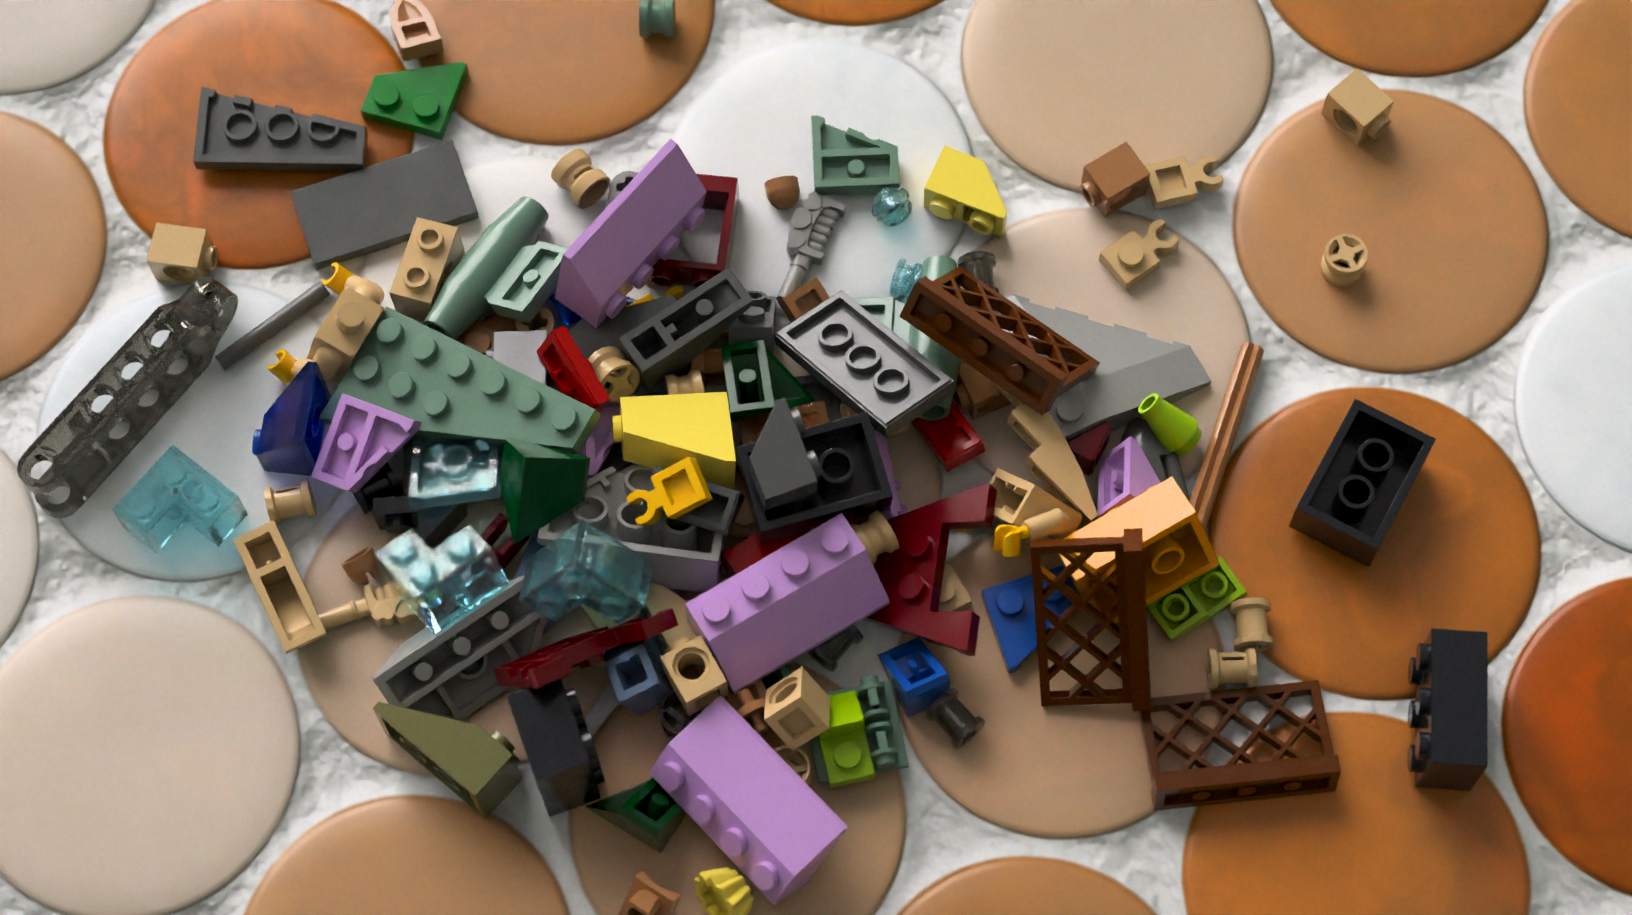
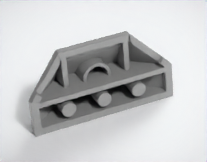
[372,575,550,721]

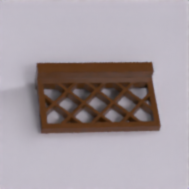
[899,266,1100,415]
[1030,528,1151,712]
[1139,680,1341,811]

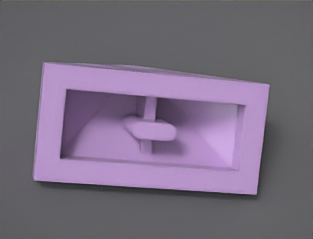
[1097,436,1161,518]

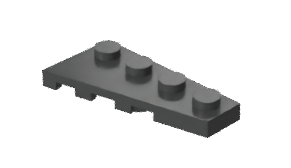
[193,86,368,172]

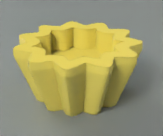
[693,867,754,915]

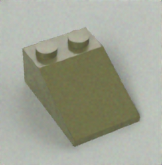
[372,702,523,820]

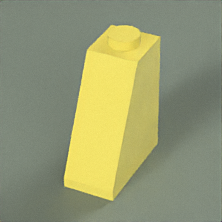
[612,392,736,489]

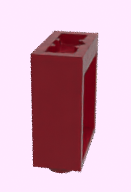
[648,174,739,289]

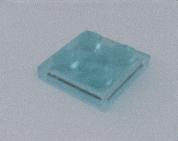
[408,434,504,509]

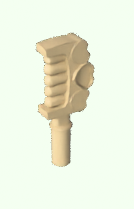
[318,565,439,630]

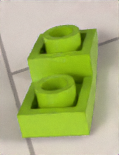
[1147,556,1248,641]

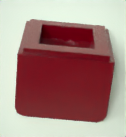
[1068,421,1112,476]

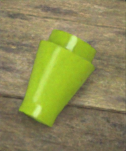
[1138,393,1202,456]

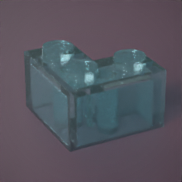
[112,445,248,554]
[519,520,654,624]
[374,525,509,634]

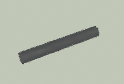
[215,281,330,370]

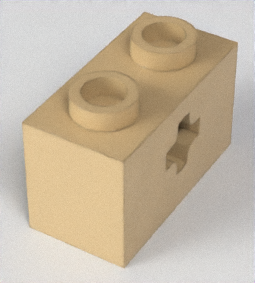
[389,217,464,321]

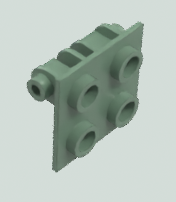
[810,675,909,784]

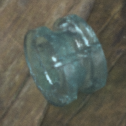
[890,258,922,300]

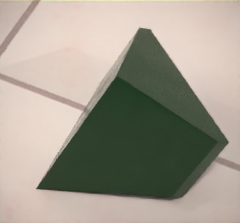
[720,340,816,418]
[500,438,590,545]
[585,777,687,853]

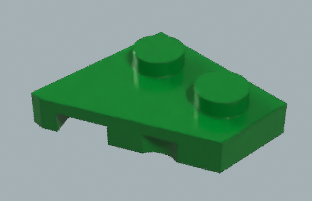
[361,62,469,140]

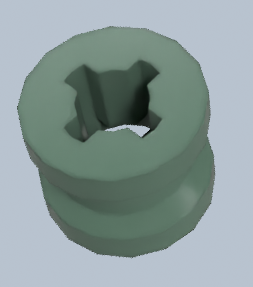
[639,0,676,38]

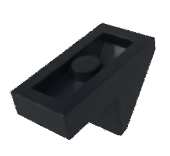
[373,492,468,559]

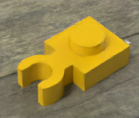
[626,456,713,526]

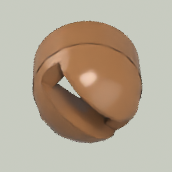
[764,176,800,210]
[341,546,381,585]

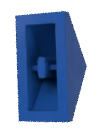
[878,637,950,718]

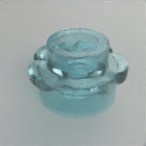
[871,187,912,226]

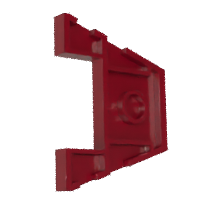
[863,483,997,656]
[493,608,678,689]

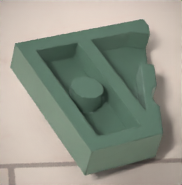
[811,116,900,195]

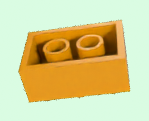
[1058,477,1220,630]

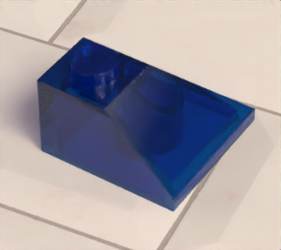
[252,361,331,476]

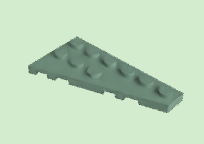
[319,306,601,454]

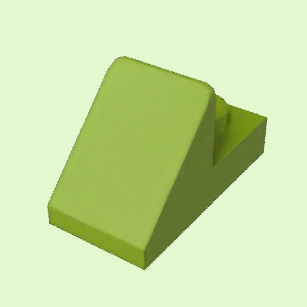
[818,690,875,788]

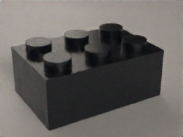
[1289,399,1436,567]
[736,412,893,545]
[1407,628,1488,791]
[507,678,605,817]

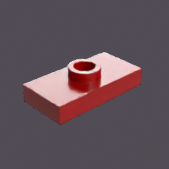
[536,326,611,413]
[911,401,986,472]

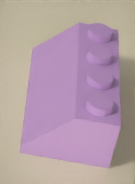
[555,139,707,328]
[685,513,890,695]
[649,696,848,905]

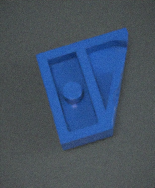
[981,565,1080,674]

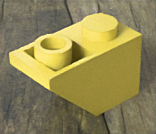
[924,145,1007,237]

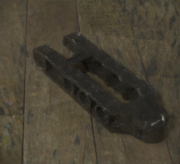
[17,276,238,518]

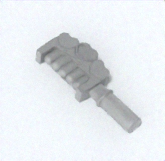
[776,192,846,301]

